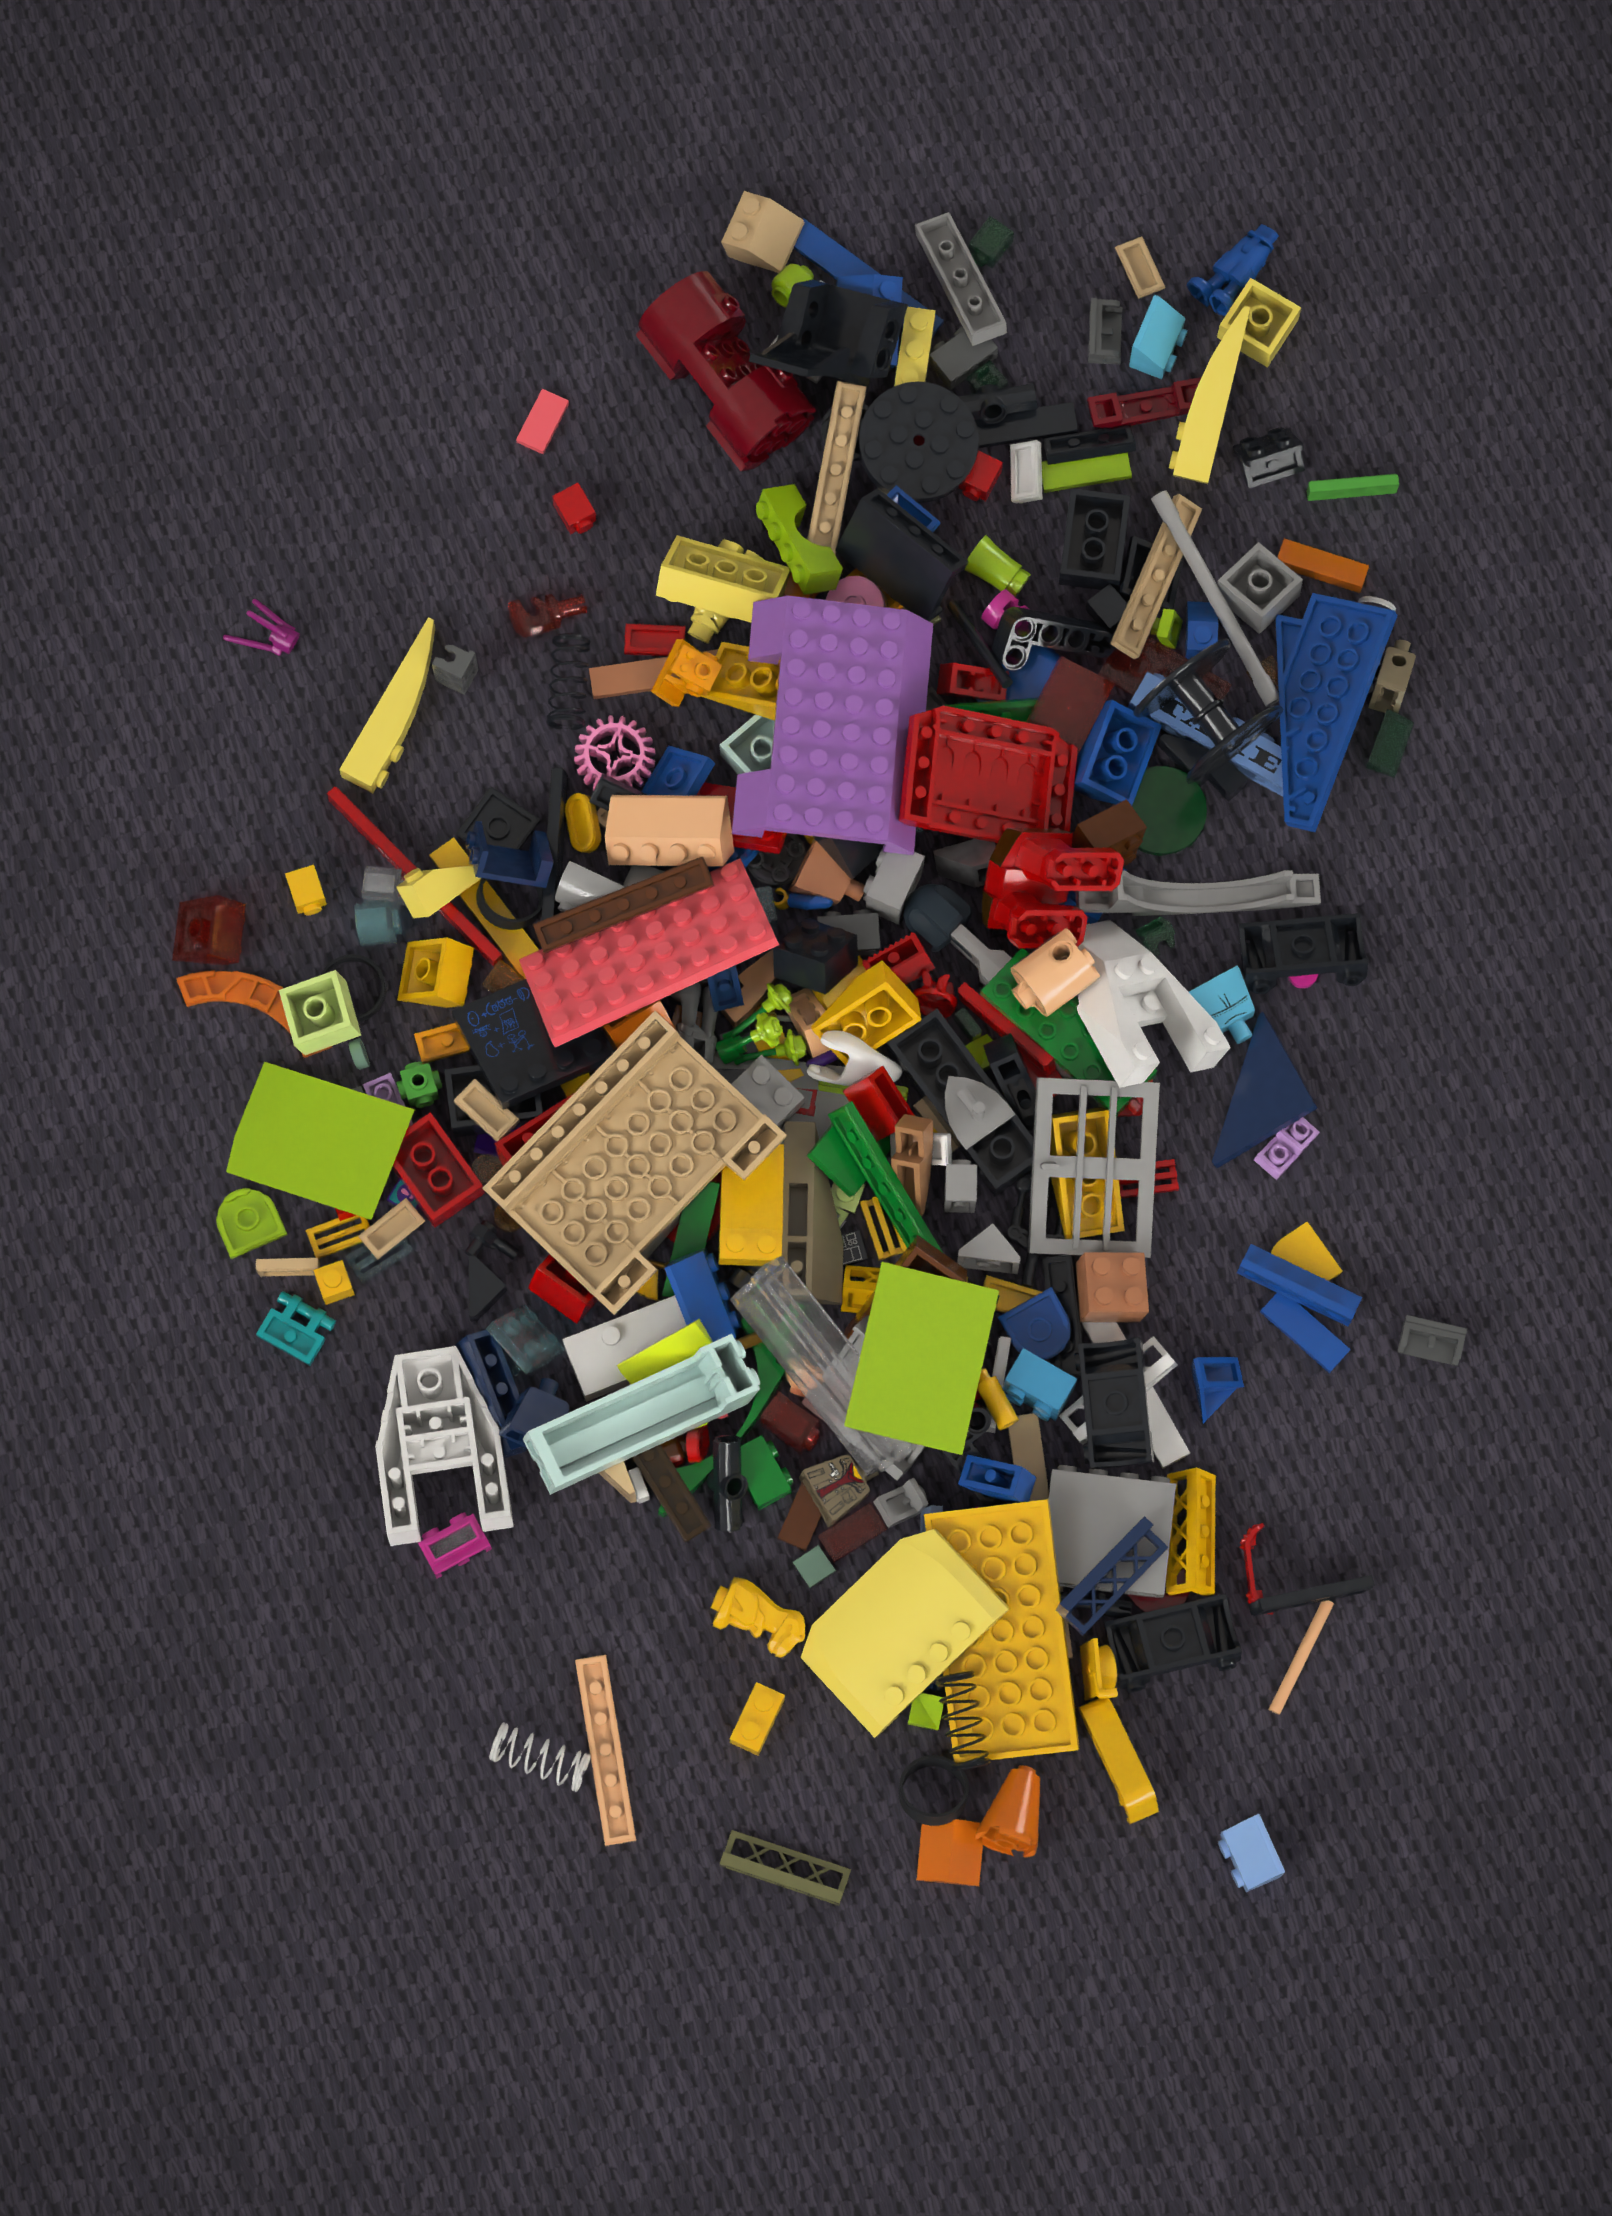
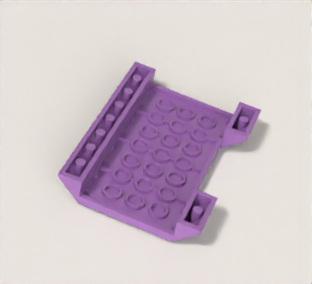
[732,595,933,855]

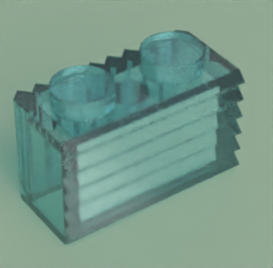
[354,900,402,947]

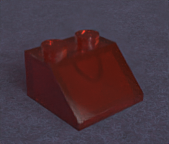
[172,895,246,966]

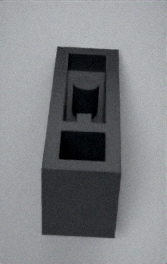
[983,1033,1036,1131]

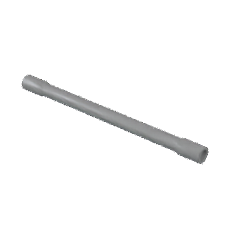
[1151,490,1279,707]

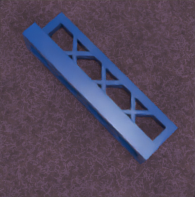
[1237,1244,1362,1327]

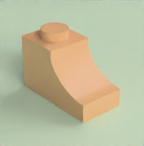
[785,988,830,1058]

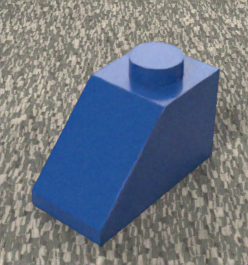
[1185,601,1218,660]
[958,1455,1036,1503]

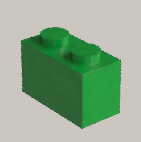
[741,1435,794,1511]

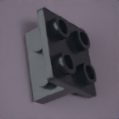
[1232,427,1305,489]

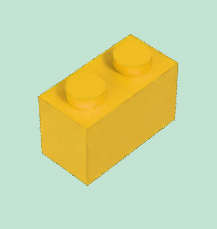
[730,1682,785,1756]

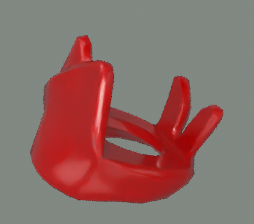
[912,971,958,1018]

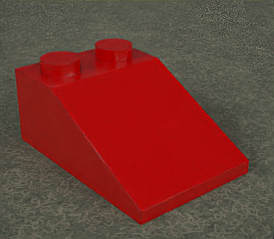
[528,1254,598,1324]

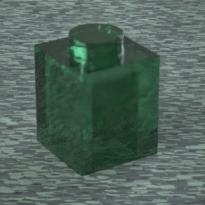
[969,216,1014,269]

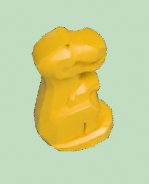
[710,1577,805,1658]

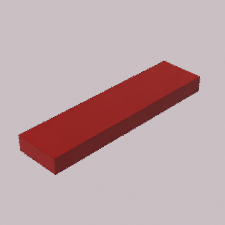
[957,982,1056,1076]

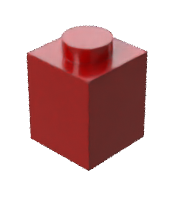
[552,483,596,535]

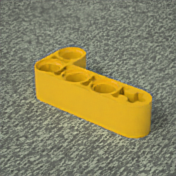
[1078,1698,1159,1824]

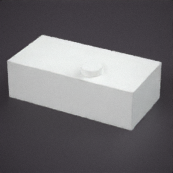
[562,1295,686,1402]

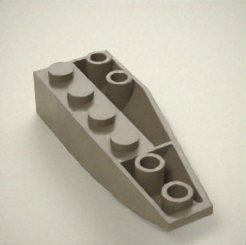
[780,1121,843,1305]

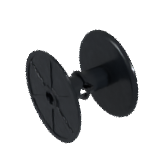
[1133,639,1284,784]

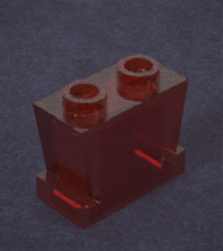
[761,1392,821,1455]

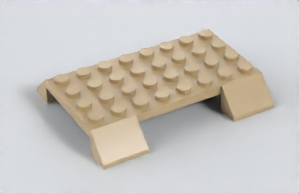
[482,1011,787,1315]

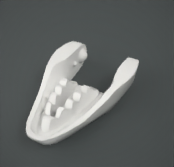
[807,1030,902,1086]

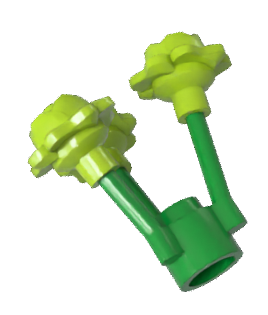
[716,983,807,1066]

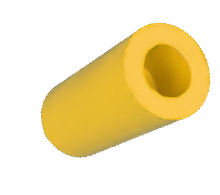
[977,1368,1019,1430]

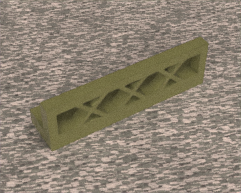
[720,1830,851,1906]

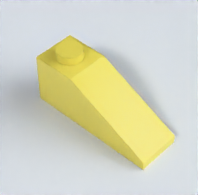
[396,866,481,918]

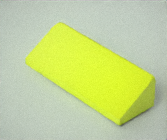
[616,1319,713,1384]

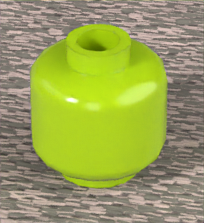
[771,264,814,307]

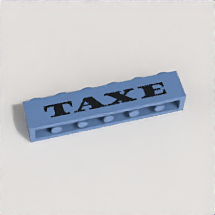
[1128,672,1283,797]

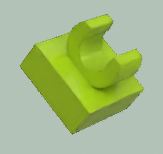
[1150,609,1183,649]

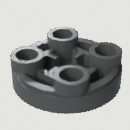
[747,833,806,886]

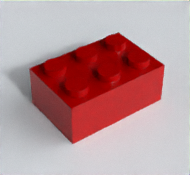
[392,1112,485,1228]

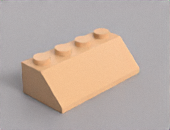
[605,795,734,867]

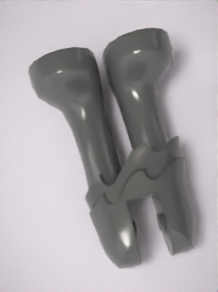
[671,983,718,1066]

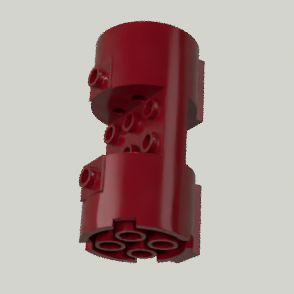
[636,271,816,471]

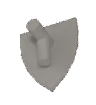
[945,1076,1016,1150]

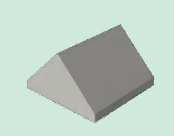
[957,1223,1020,1274]

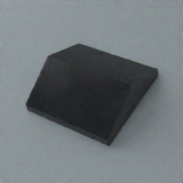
[1119,536,1184,610]

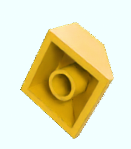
[397,937,474,1008]

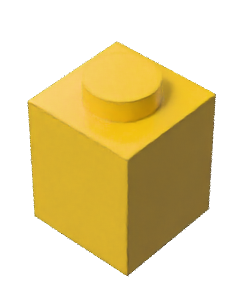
[285,865,327,916]
[313,1260,355,1305]

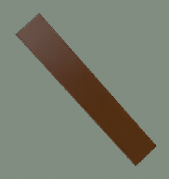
[533,856,715,953]

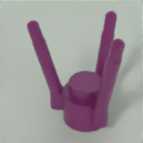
[223,599,300,656]

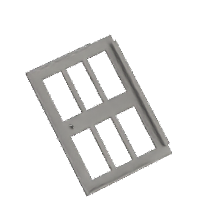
[1028,1077,1160,1258]

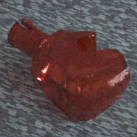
[508,594,587,638]

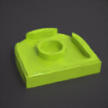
[216,1188,288,1259]

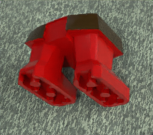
[982,828,1124,948]

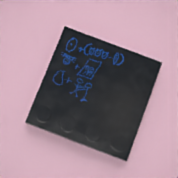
[451,979,613,1110]

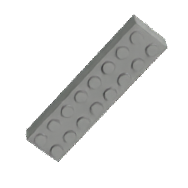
[915,212,1007,346]

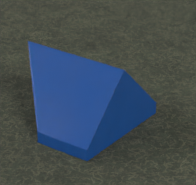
[1191,1357,1244,1424]

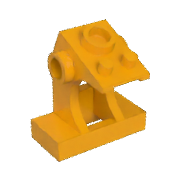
[651,639,722,707]

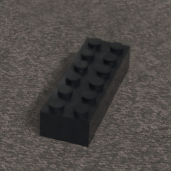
[887,1009,1034,1197]

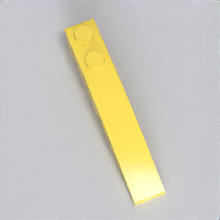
[1169,306,1250,484]
[339,617,435,794]

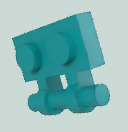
[256,1291,336,1366]

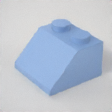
[1218,1814,1285,1892]

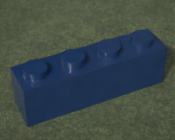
[454,1327,528,1458]

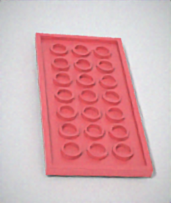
[519,858,779,1047]

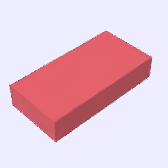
[516,389,569,454]

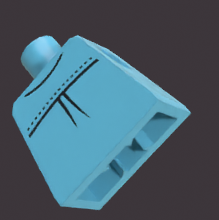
[1189,965,1255,1044]

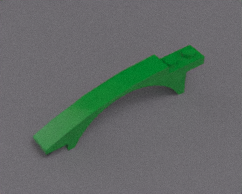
[658,1303,806,1517]

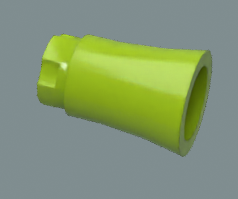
[965,535,1031,597]

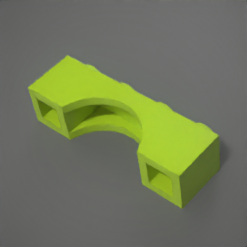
[756,484,843,595]

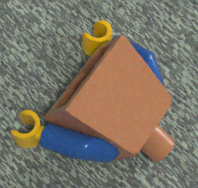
[772,835,865,910]

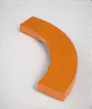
[176,970,332,1058]

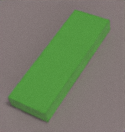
[1307,474,1399,501]

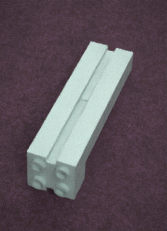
[523,1334,760,1495]

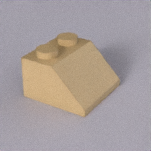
[721,191,805,273]

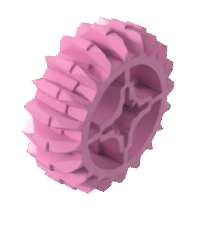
[574,715,656,791]

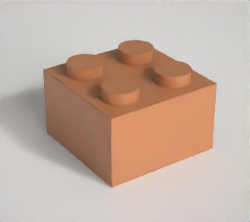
[1075,1252,1149,1322]

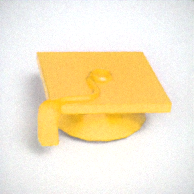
[1080,1638,1118,1700]

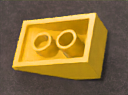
[811,960,922,1065]

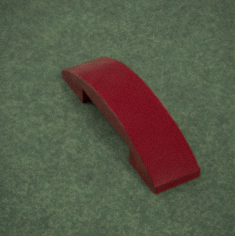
[1087,377,1202,428]

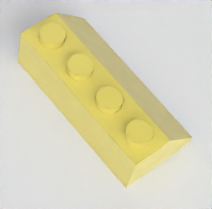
[656,535,791,623]

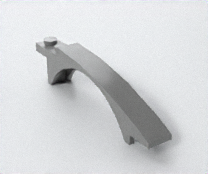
[1075,870,1321,916]

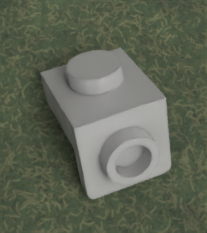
[873,1478,928,1528]

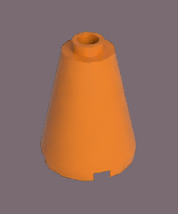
[975,1765,1041,1857]

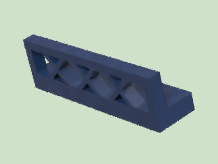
[1056,1516,1168,1636]

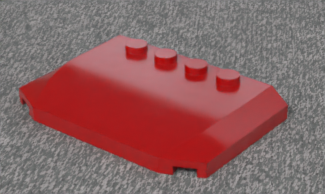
[899,705,1078,843]

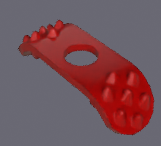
[1240,1523,1274,1615]

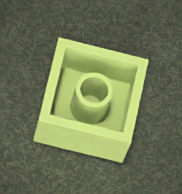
[279,970,361,1055]

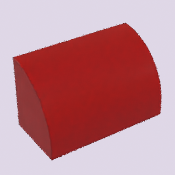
[843,1066,915,1142]

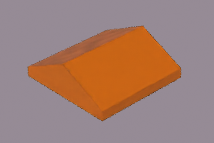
[916,1819,983,1887]

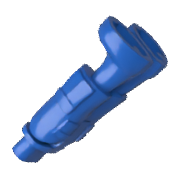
[1186,224,1279,316]

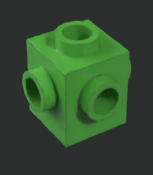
[396,1062,443,1108]

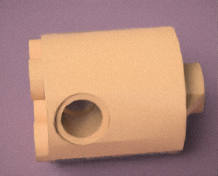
[1010,928,1100,1017]

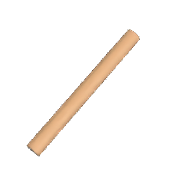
[1269,1601,1334,1715]

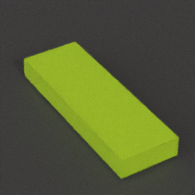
[1042,452,1132,493]

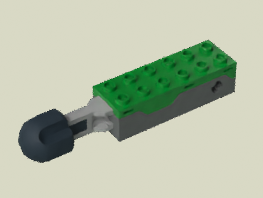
[903,884,1157,1120]

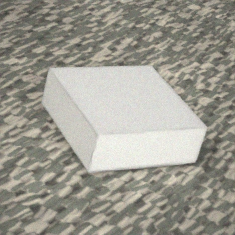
[628,1467,650,1504]

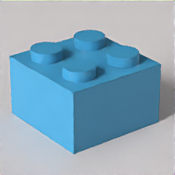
[1003,1348,1077,1422]

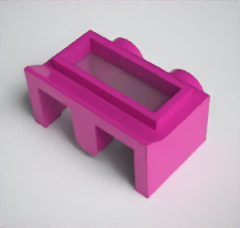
[418,1512,492,1579]

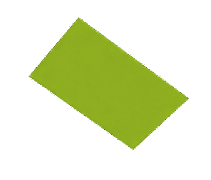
[226,1062,414,1220]
[844,1262,999,1455]

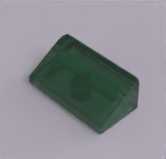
[1366,709,1414,778]

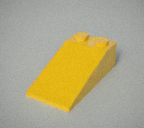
[701,642,780,721]
[1050,1108,1125,1239]
[718,1144,784,1267]

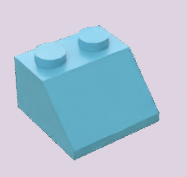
[1129,295,1188,379]

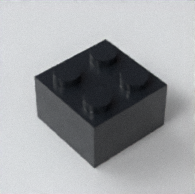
[773,918,858,994]

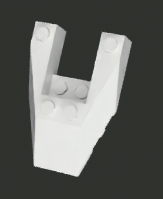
[1077,920,1231,1088]
[375,1346,514,1546]

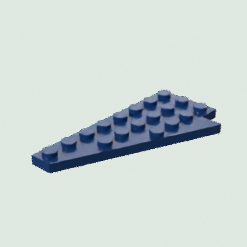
[1276,593,1398,832]

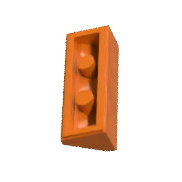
[1277,538,1369,593]

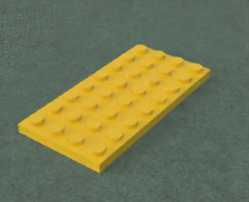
[924,1499,1079,1763]

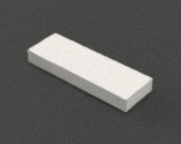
[986,1336,1011,1433]

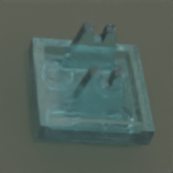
[486,1304,565,1376]

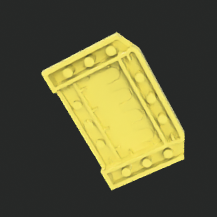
[801,1528,1010,1738]

